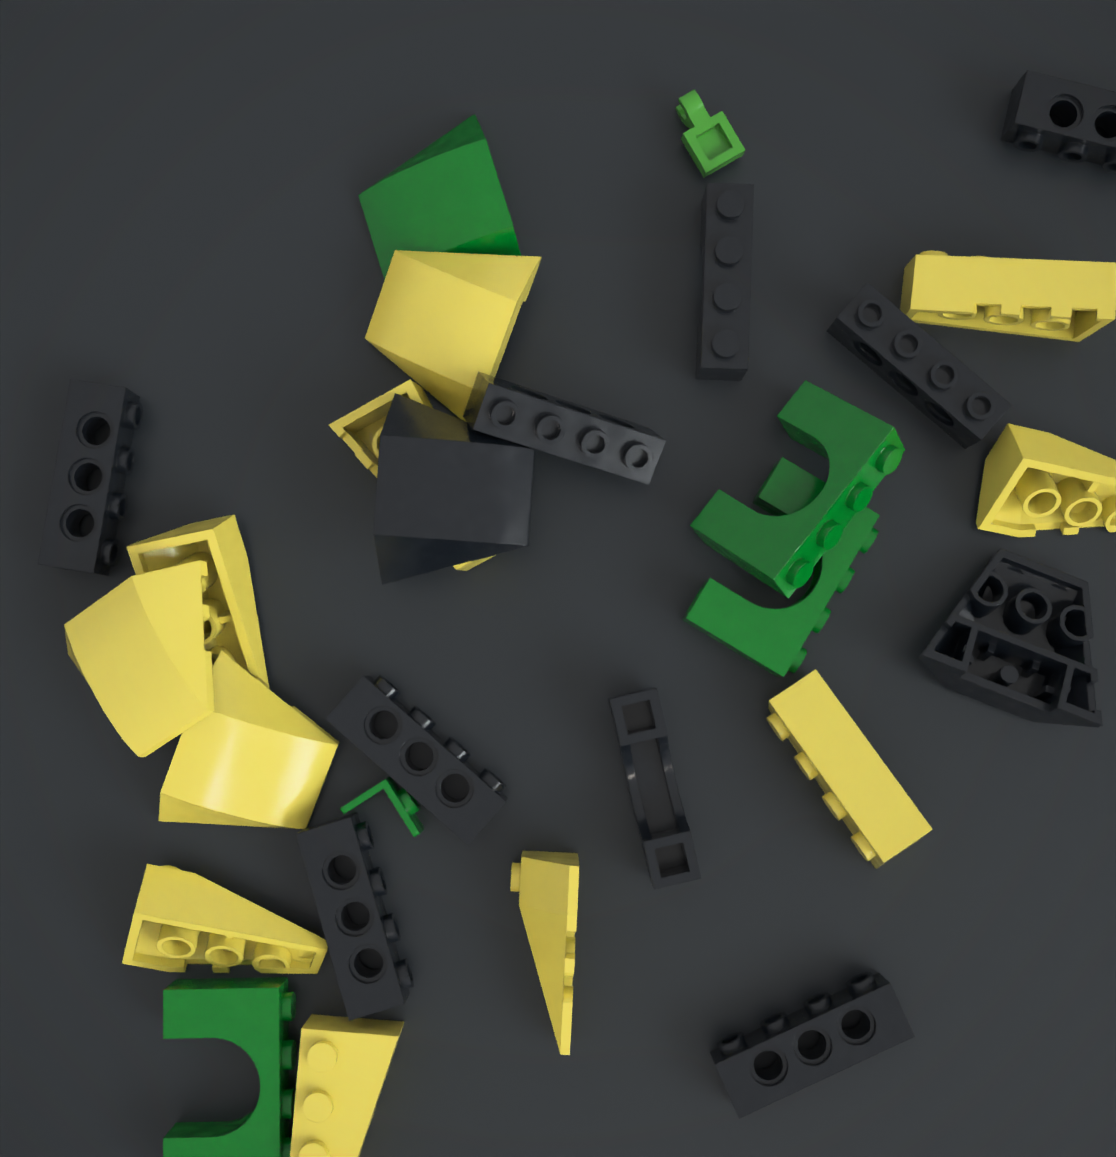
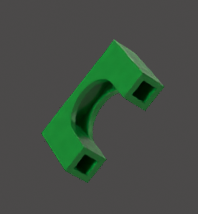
[690,380,905,599]
[682,457,880,677]
[163,977,296,1157]

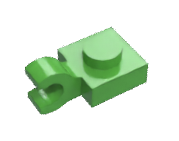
[675,90,745,178]

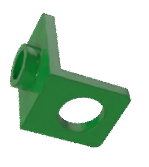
[340,776,424,837]

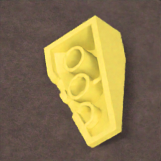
[976,423,1116,538]
[127,514,269,688]
[510,850,579,1055]
[122,864,328,974]

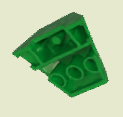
[358,114,521,280]

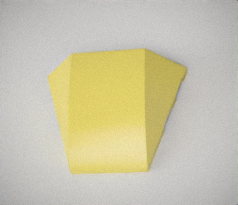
[365,250,542,422]
[64,560,214,757]
[158,649,340,829]

